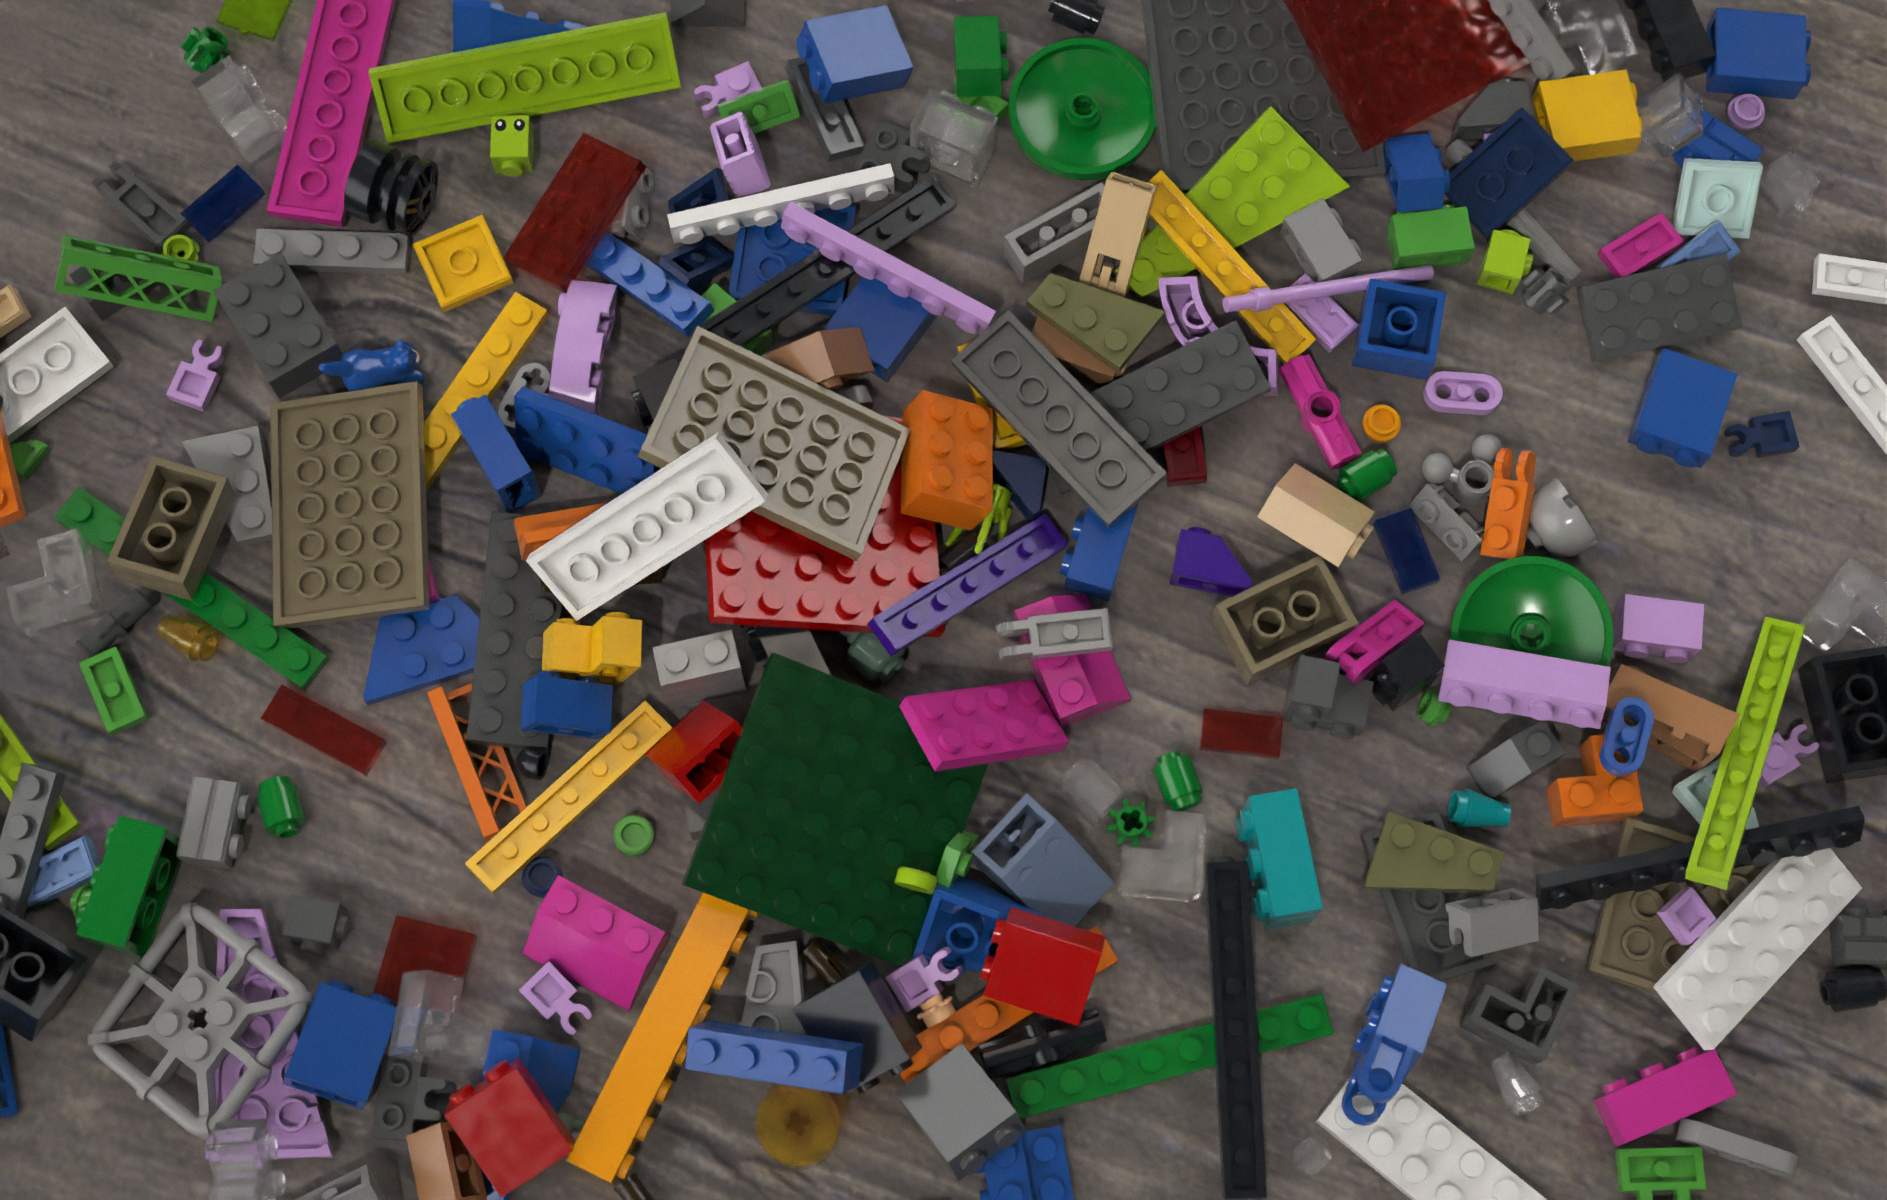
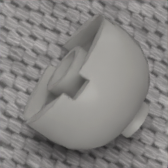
[1527,478,1599,558]

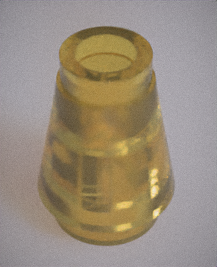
[157,615,220,662]

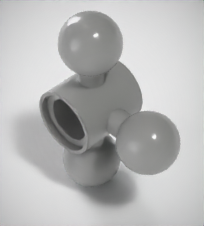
[1422,434,1503,506]

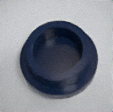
[522,857,563,898]

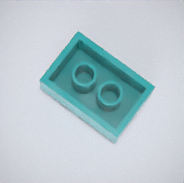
[1235,788,1323,930]

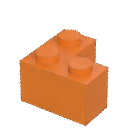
[1546,734,1644,828]

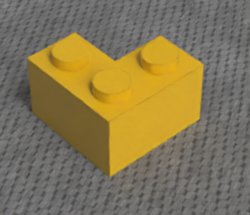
[542,612,642,686]

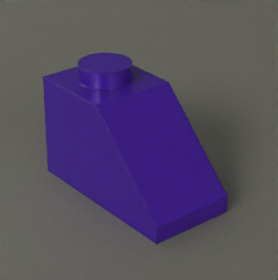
[1169,527,1252,597]

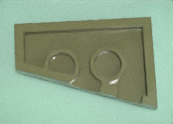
[1026,273,1166,373]
[1362,811,1505,893]

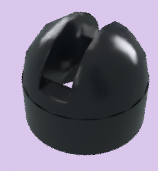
[516,747,549,780]

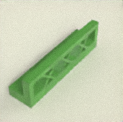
[54,235,222,322]

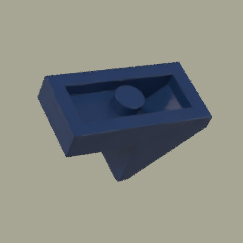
[658,236,734,296]

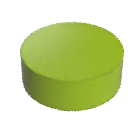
[894,867,938,894]

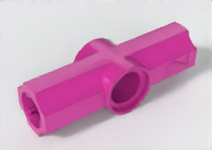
[1279,355,1362,470]

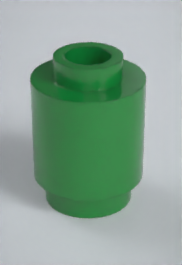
[1337,449,1398,502]
[1152,750,1203,813]
[257,776,306,839]

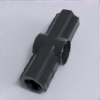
[978,1008,1107,1080]

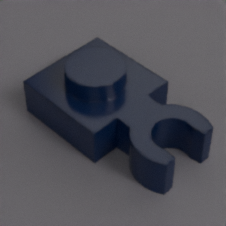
[1724,411,1800,458]

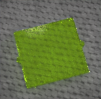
[216,0,293,42]

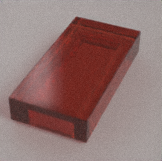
[1199,708,1283,759]

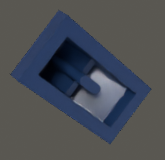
[668,168,728,214]
[993,450,1047,523]

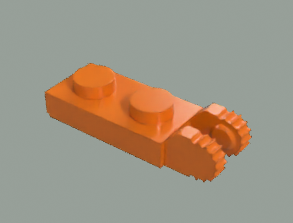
[1480,448,1536,559]

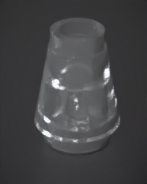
[1491,1052,1545,1118]

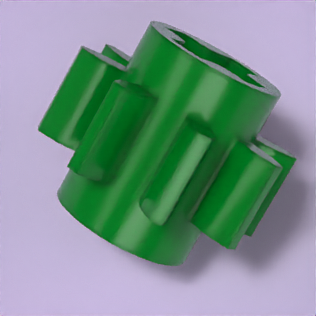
[181,27,231,73]
[1105,799,1156,851]

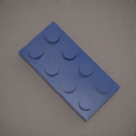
[514,386,661,494]

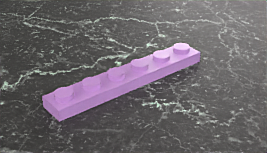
[781,202,996,334]

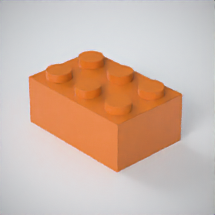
[900,390,993,531]

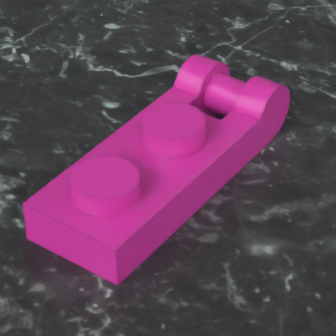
[1324,600,1425,685]

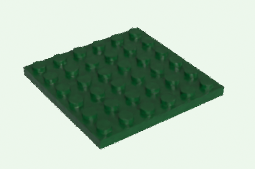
[682,653,989,967]

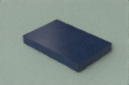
[1444,107,1574,241]

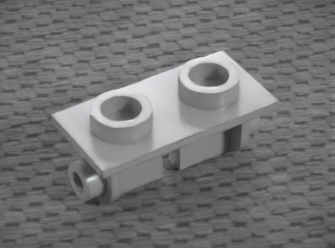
[607,157,654,242]
[1408,482,1484,562]

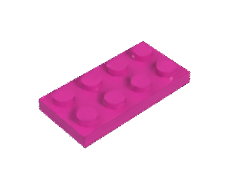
[899,679,1069,771]

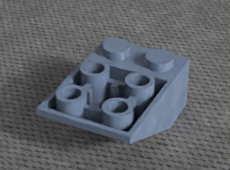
[971,793,1115,927]

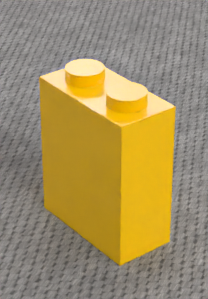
[1531,69,1646,162]

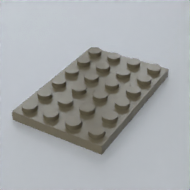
[637,326,911,561]
[270,381,430,629]

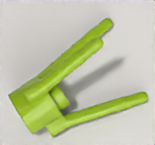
[945,483,1012,554]

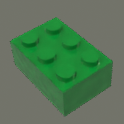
[76,815,182,959]

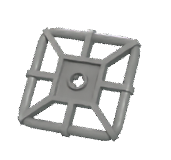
[87,902,312,1141]

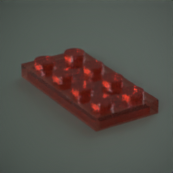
[503,132,646,293]

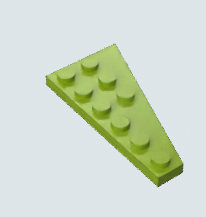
[1112,106,1350,298]

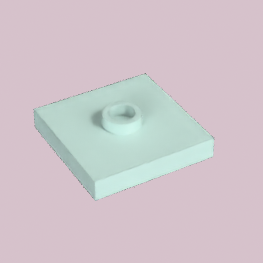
[1672,158,1763,239]

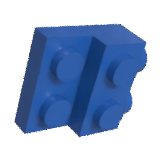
[976,1126,1074,1200]

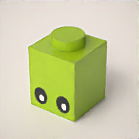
[490,115,534,177]

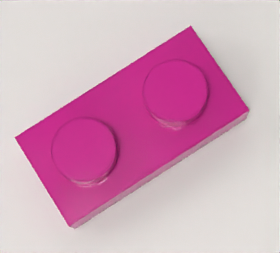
[1597,212,1684,279]

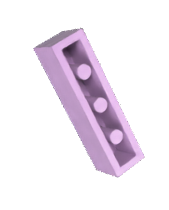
[1438,640,1611,729]

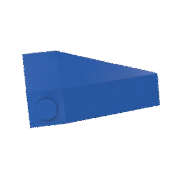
[453,0,589,52]
[912,876,1047,974]
[481,1030,580,1200]

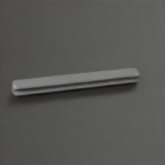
[1446,138,1581,284]

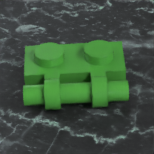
[1615,1147,1706,1200]

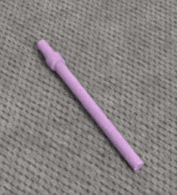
[1222,264,1434,313]

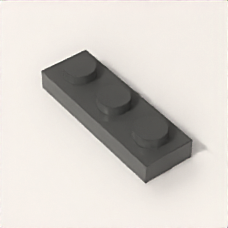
[785,57,864,162]

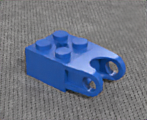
[1341,964,1447,1126]

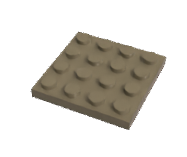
[1586,817,1768,1022]

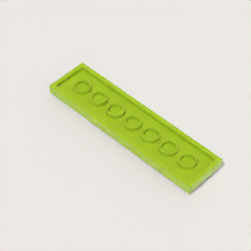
[369,12,681,144]

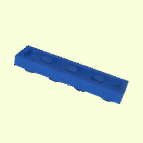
[581,231,714,338]

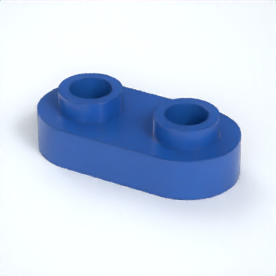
[1599,697,1654,777]

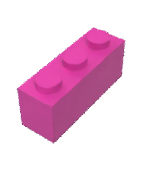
[1593,1046,1738,1147]

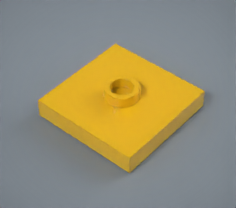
[412,214,514,313]

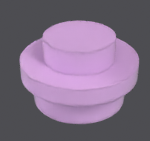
[1726,94,1765,131]

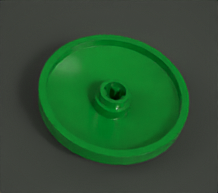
[1008,38,1156,181]
[1451,556,1613,666]

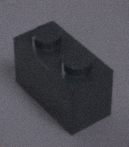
[1369,634,1445,711]

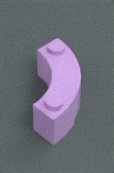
[1158,276,1279,396]
[544,280,617,416]

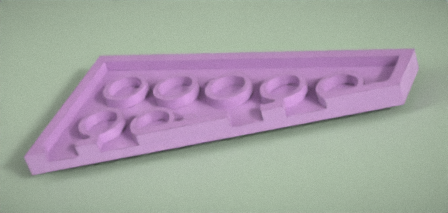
[205,909,335,1160]

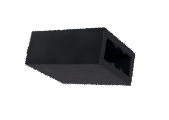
[792,961,922,1096]

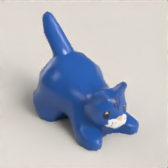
[319,339,425,391]

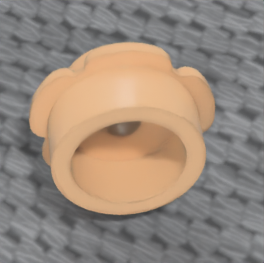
[917,993,956,1028]

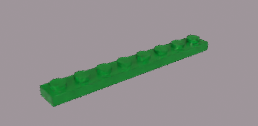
[54,487,329,691]
[1006,994,1334,1119]

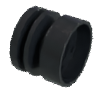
[344,140,439,237]

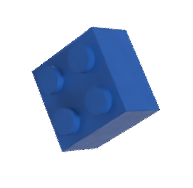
[1351,278,1446,380]

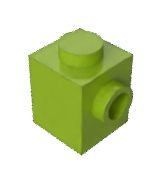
[1476,229,1533,294]

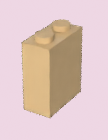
[1257,463,1375,567]

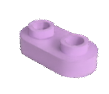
[1423,371,1503,415]

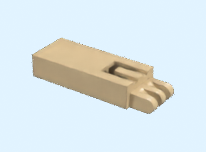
[1079,172,1157,297]

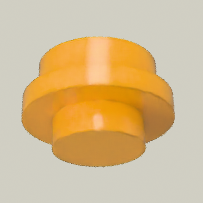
[1362,404,1401,443]

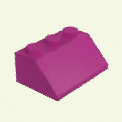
[1013,594,1131,728]
[522,875,669,1012]

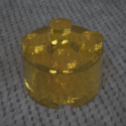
[756,1084,841,1170]

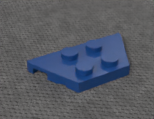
[363,595,480,705]

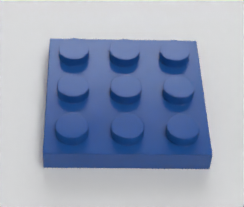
[728,206,856,316]

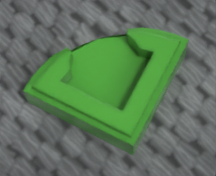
[9,440,51,480]

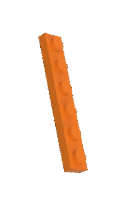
[899,926,1119,1084]

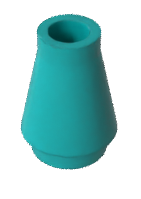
[1447,788,1511,828]

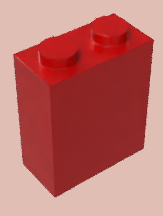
[645,700,742,804]
[980,907,1106,1026]
[444,1058,575,1198]

